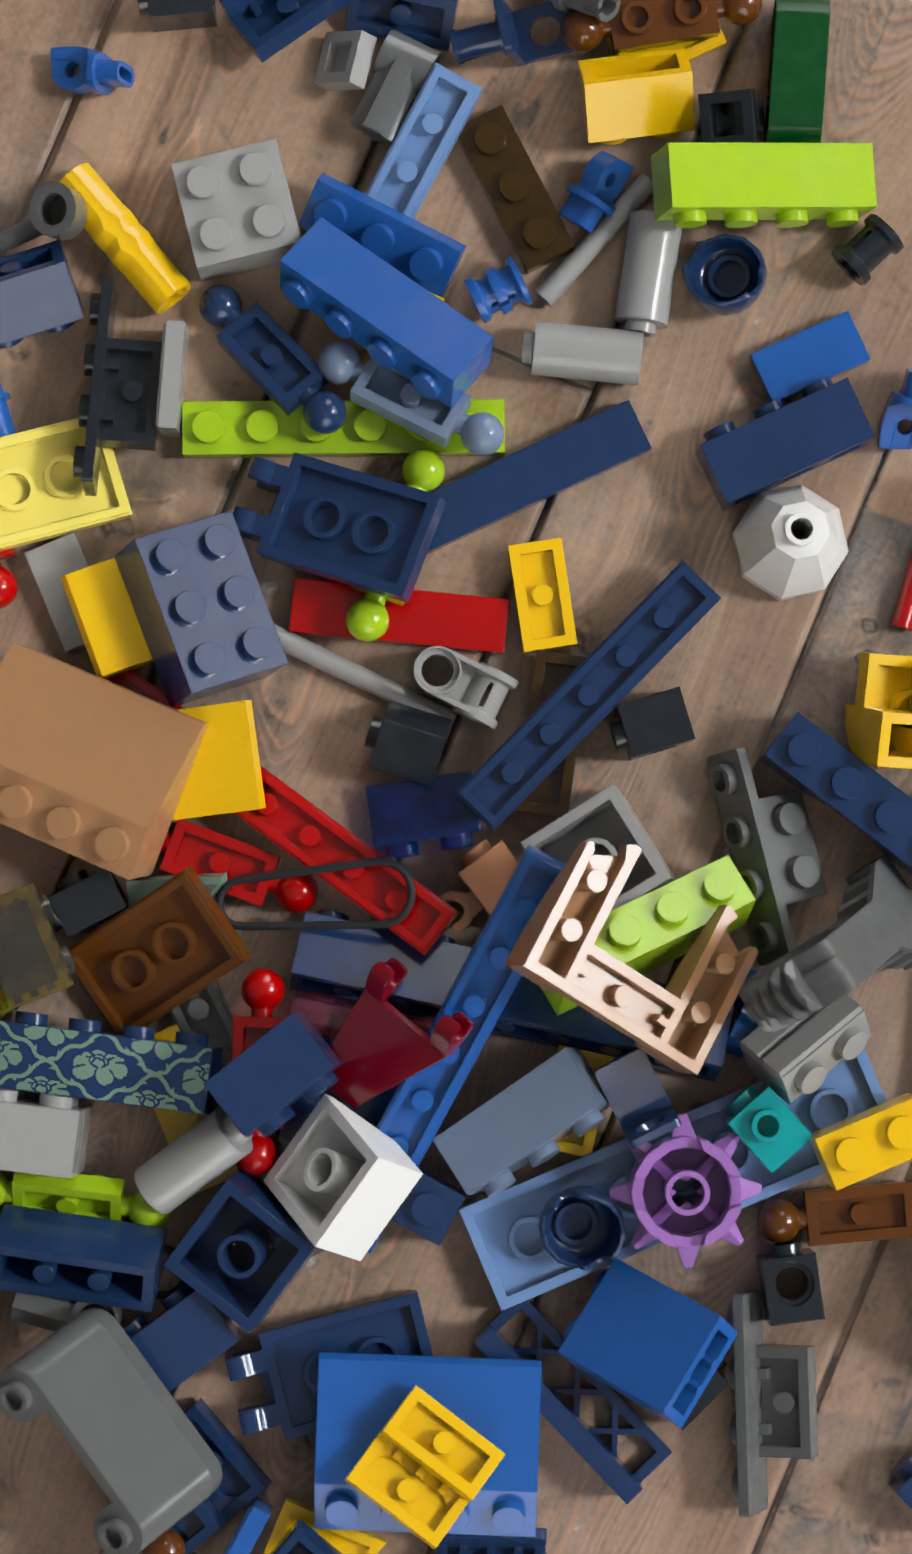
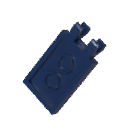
[233,452,446,603]
[225,1290,433,1441]

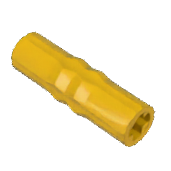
[59,163,191,315]

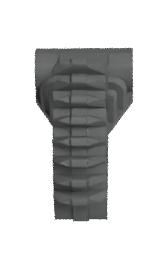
[739,853,912,1032]

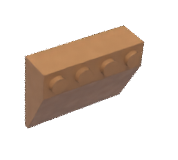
[0,642,208,880]

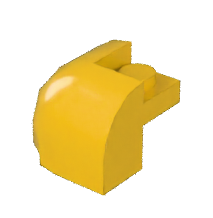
[845,652,912,769]

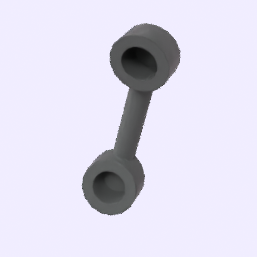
[0,181,87,255]

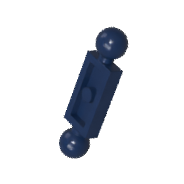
[199,284,346,434]

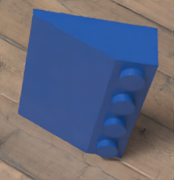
[314,1352,542,1537]

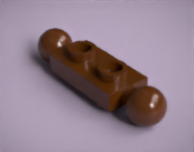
[561,0,762,54]
[757,1180,912,1247]

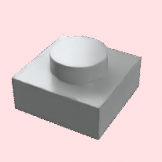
[314,30,377,91]

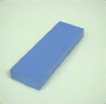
[365,62,484,219]

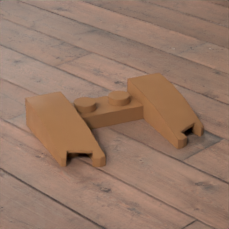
[504,842,758,1075]

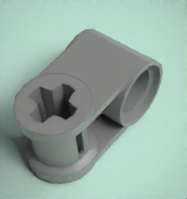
[412,646,519,730]

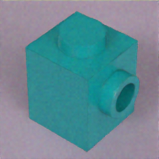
[723,1084,814,1173]

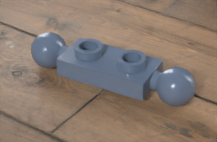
[318,341,504,456]

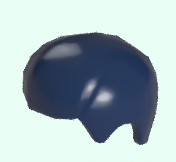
[682,233,767,316]
[538,1185,627,1271]

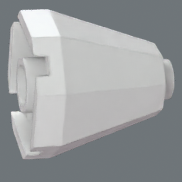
[732,485,849,601]

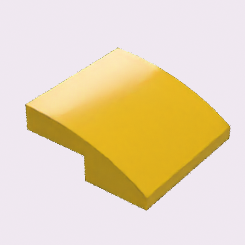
[60,558,153,678]
[344,1385,505,1549]

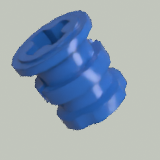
[464,255,533,323]

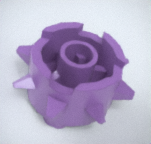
[609,1114,762,1268]

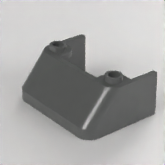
[0,1308,222,1554]

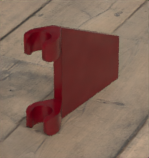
[330,958,473,1108]

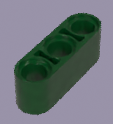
[764,0,830,143]

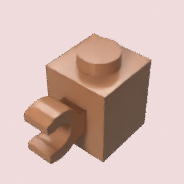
[439,839,518,932]

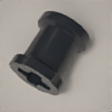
[831,214,904,285]

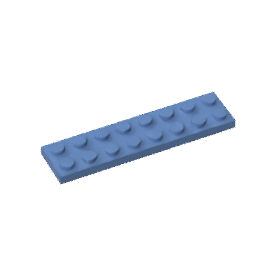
[459,1049,887,1311]

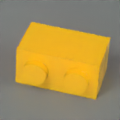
[578,47,695,145]
[810,1093,912,1191]

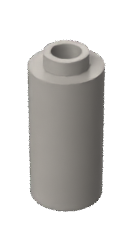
[614,211,682,337]
[521,321,644,385]
[134,1107,253,1214]

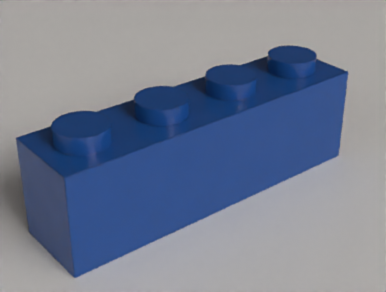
[280,217,494,408]

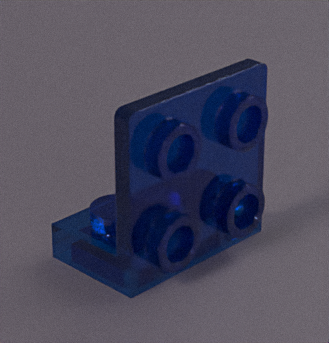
[365,770,483,859]

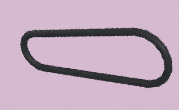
[216,857,416,931]

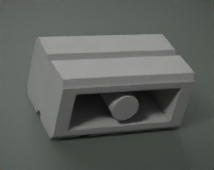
[739,994,871,1104]

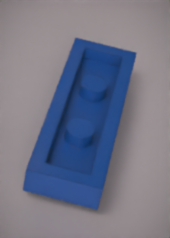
[298,173,466,297]

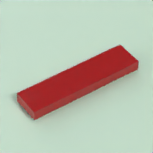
[289,578,509,654]

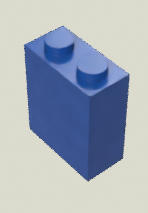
[558,1258,738,1428]

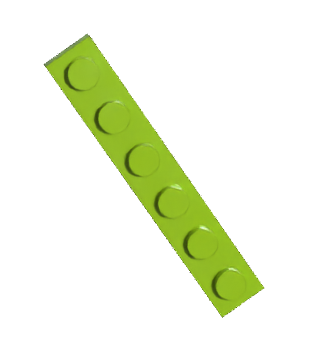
[182,399,505,458]

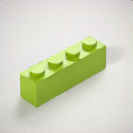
[651,142,877,228]
[541,855,756,1016]

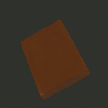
[61,866,252,1034]

